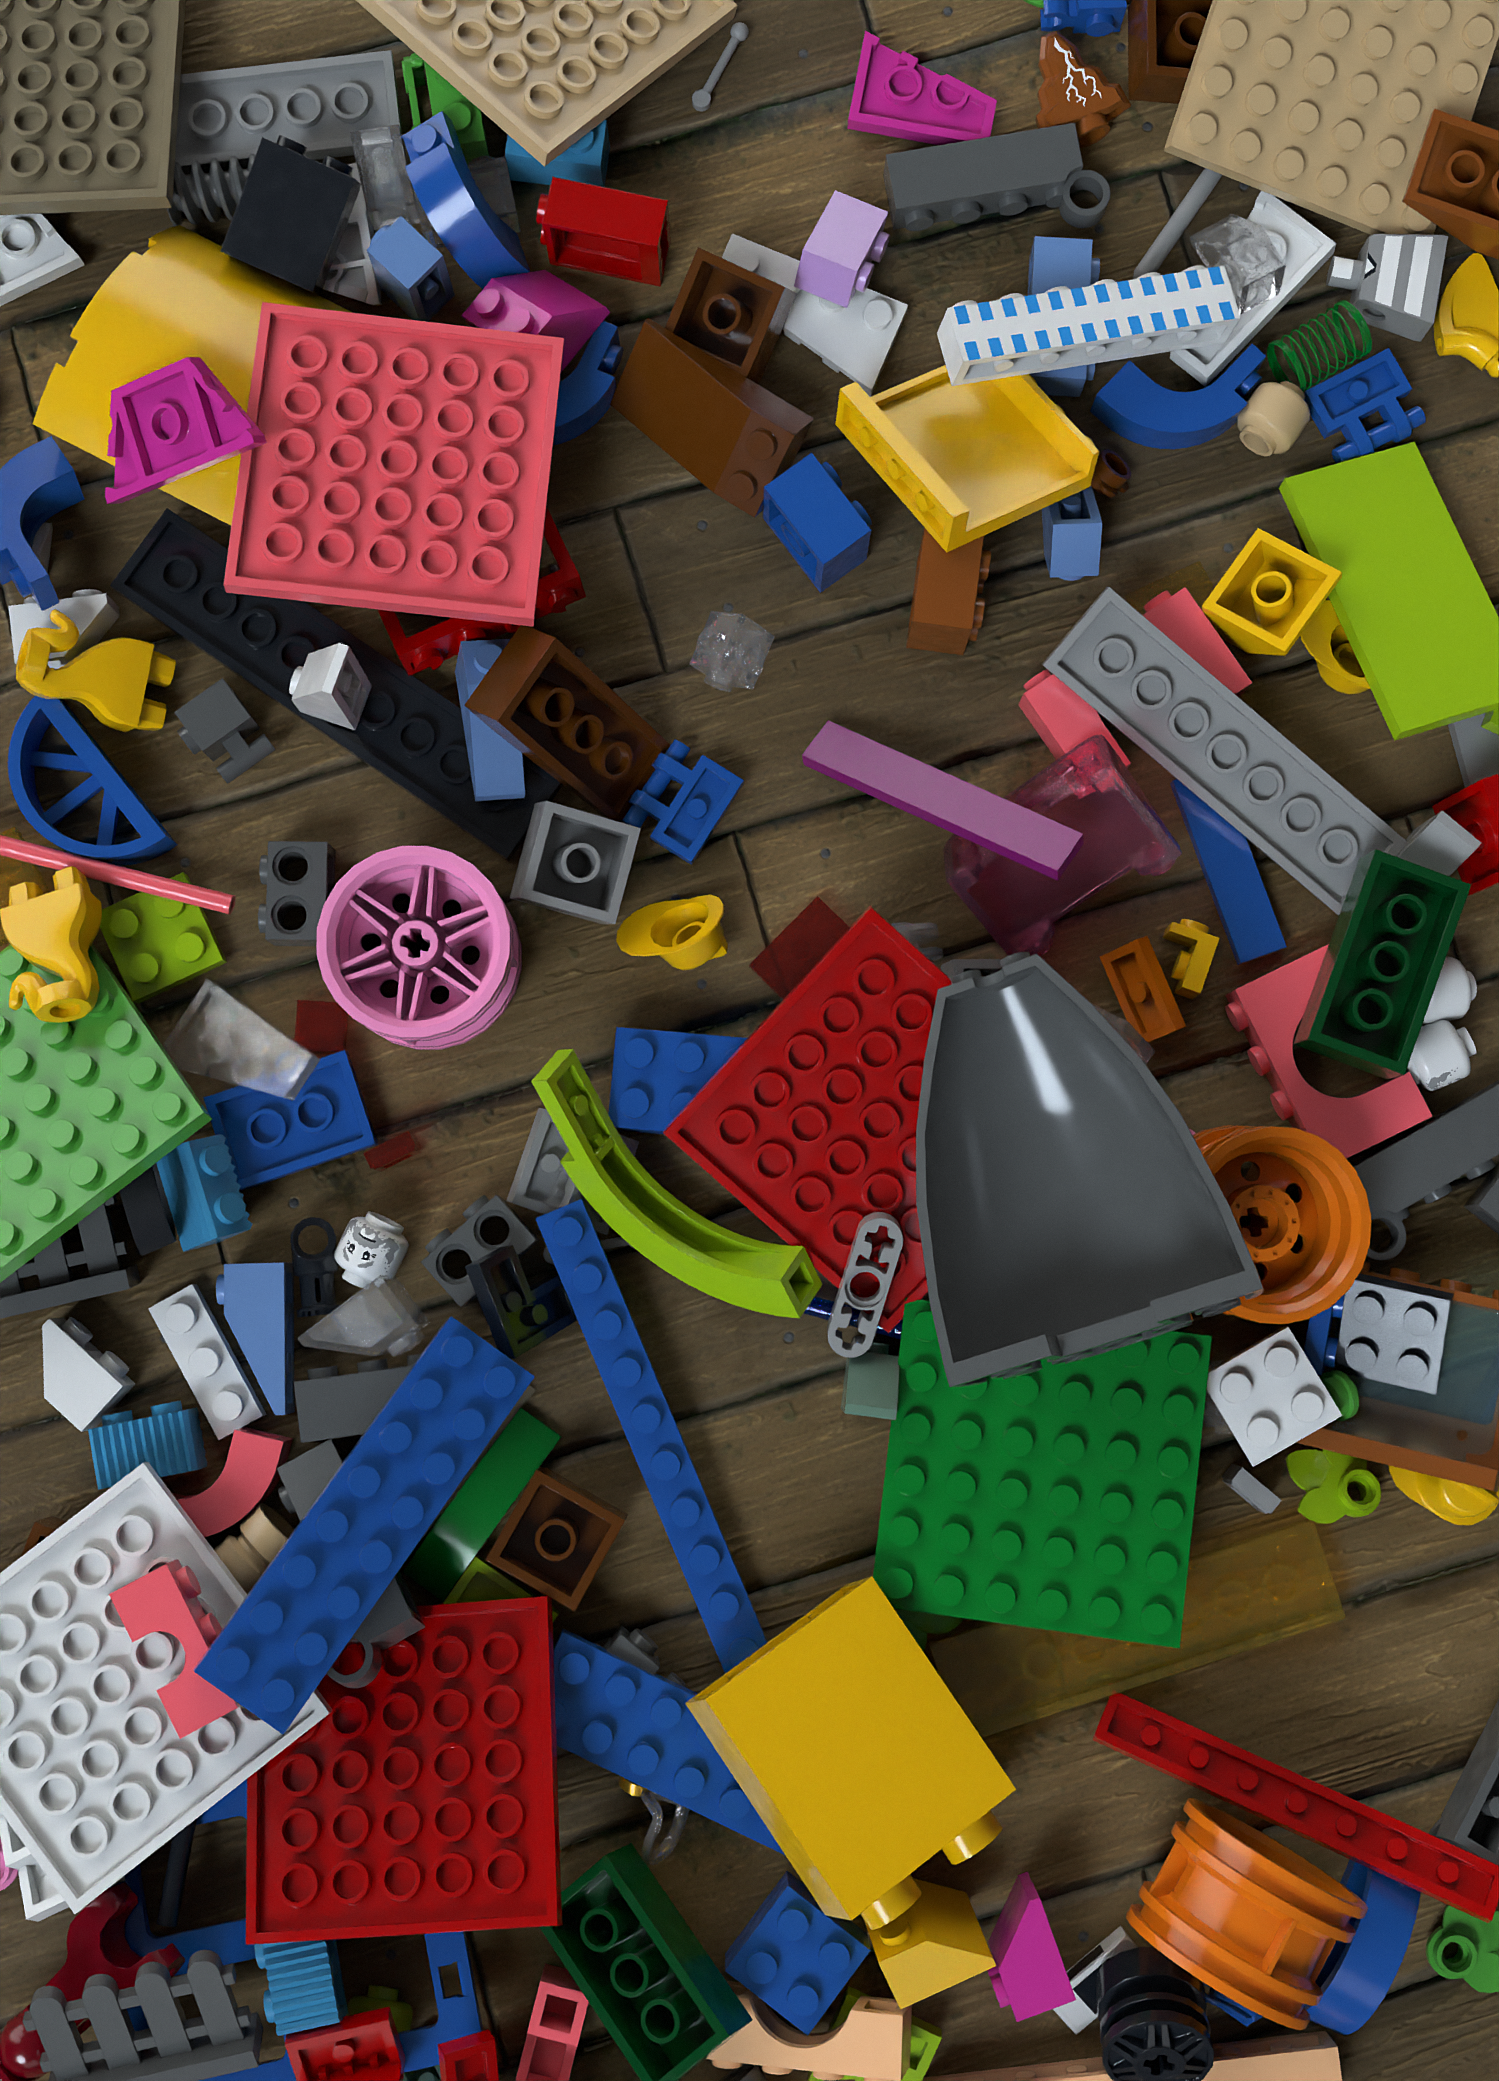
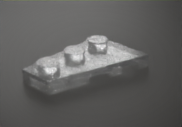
[162,979,321,1101]

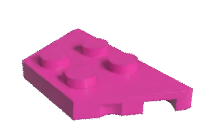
[105,357,267,504]

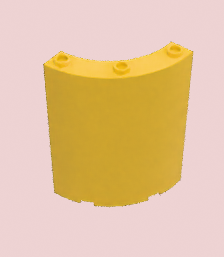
[32,225,353,526]

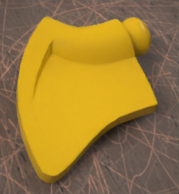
[1434,253,1499,378]

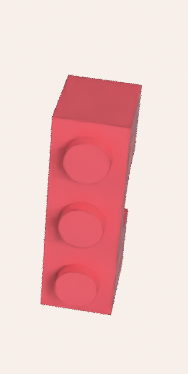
[109,1559,241,1739]
[515,1963,589,2081]

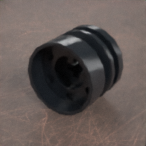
[1095,1947,1214,2081]

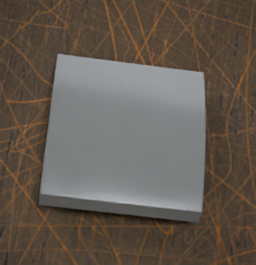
[506,1108,639,1235]

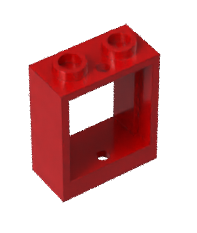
[536,177,671,287]

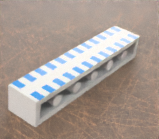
[937,265,1241,386]

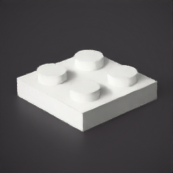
[1206,1325,1342,1467]

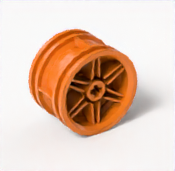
[1192,1125,1372,1324]
[1126,1798,1368,2030]

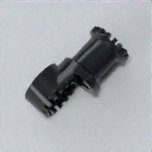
[290,1217,343,1318]

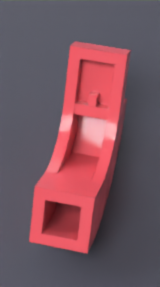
[172,1427,293,1537]

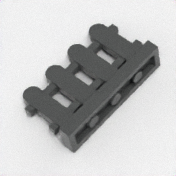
[0,1194,141,1319]
[23,1950,263,2081]

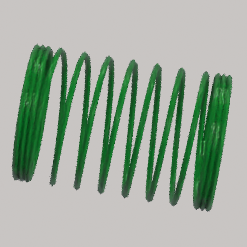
[1267,300,1372,393]

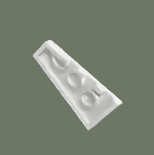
[1170,191,1336,387]
[0,214,85,306]
[722,234,908,397]

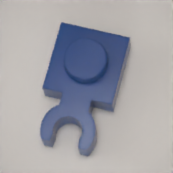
[1040,0,1127,37]

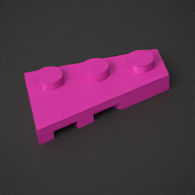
[847,31,997,145]

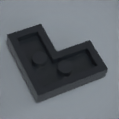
[465,1245,577,1359]

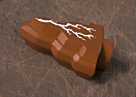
[1035,31,1131,148]

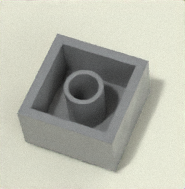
[510,800,641,924]

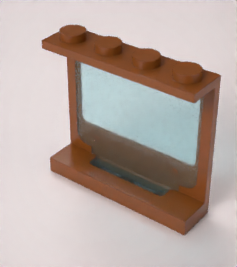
[1296,1262,1499,1492]

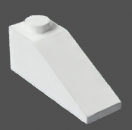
[289,643,372,730]

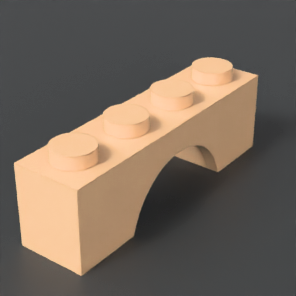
[706,1981,912,2081]

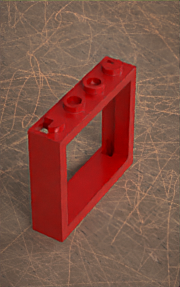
[377,508,586,676]

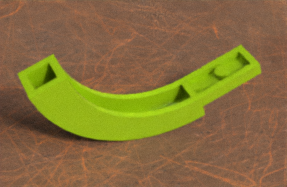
[531,1049,823,1318]

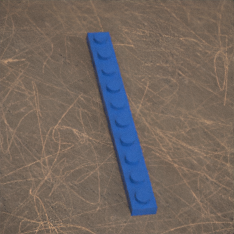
[535,1198,768,1673]

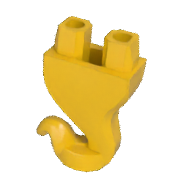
[16,609,176,732]
[0,866,102,1023]

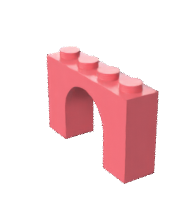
[1018,587,1252,800]
[1225,944,1432,1159]

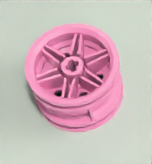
[316,846,522,1050]

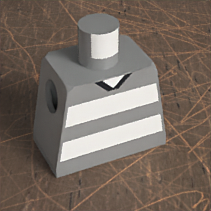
[1326,234,1448,342]

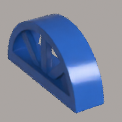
[8,696,178,866]
[1304,1860,1421,2035]

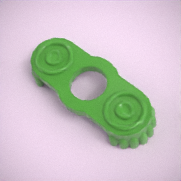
[402,53,426,129]

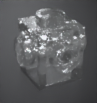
[689,611,775,692]

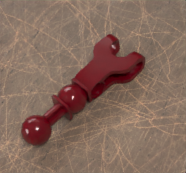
[0,1882,185,2081]

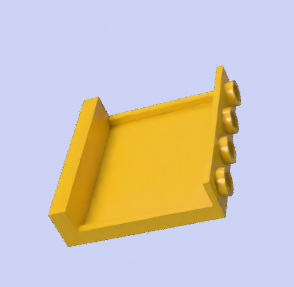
[835,365,1099,553]

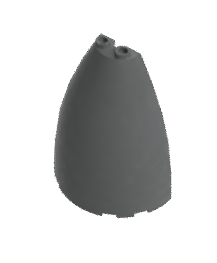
[916,952,1264,1387]

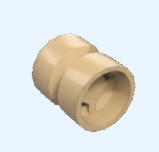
[214,1503,295,1595]

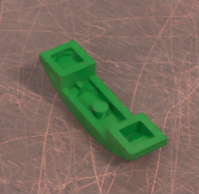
[403,1407,562,1602]

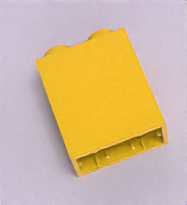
[685,1576,1016,1930]

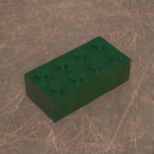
[1293,849,1471,1079]
[539,1843,753,2081]

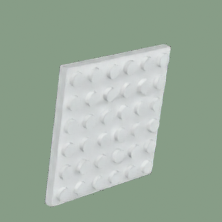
[0,1462,333,1914]

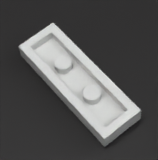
[148,1284,267,1440]

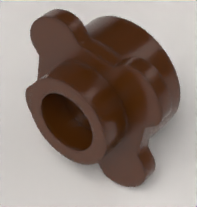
[1091,449,1131,497]

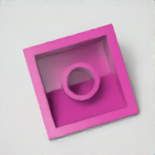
[462,270,610,372]
[987,1872,1076,2022]

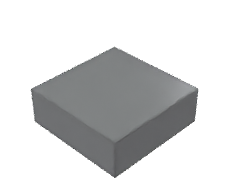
[1222,1464,1282,1514]

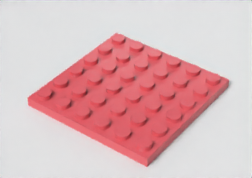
[223,302,564,627]

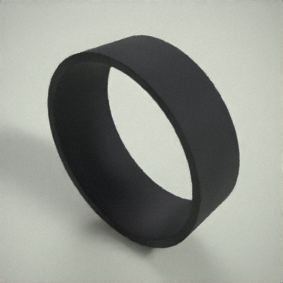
[120,1163,177,1256]

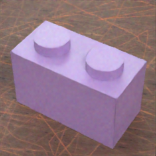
[794,190,890,308]

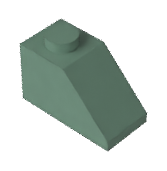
[841,1342,899,1420]

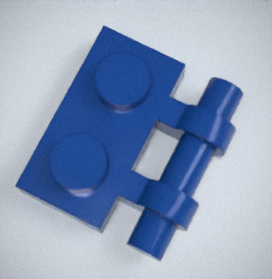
[1304,348,1426,464]
[622,739,744,865]

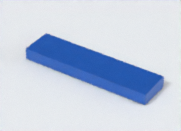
[1170,779,1287,965]

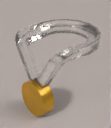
[619,1776,690,1866]

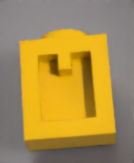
[1163,919,1220,1000]

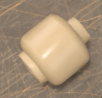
[1237,381,1310,456]

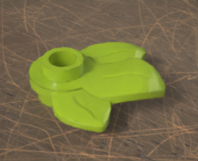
[1286,1449,1381,1524]

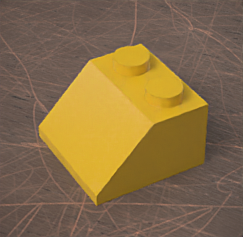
[1202,528,1342,656]
[864,1878,996,2010]

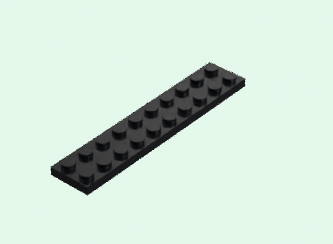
[110,508,563,862]

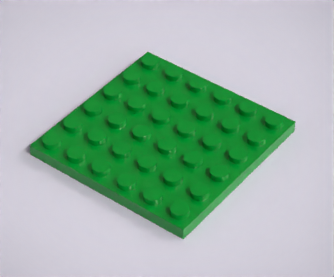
[873,1298,1212,1648]

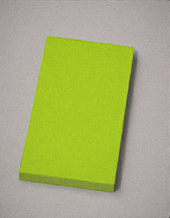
[1279,441,1499,741]

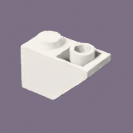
[9,589,120,669]
[42,1317,135,1432]

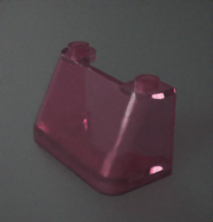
[943,735,1182,956]

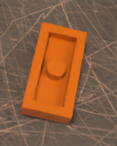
[1100,936,1187,1047]

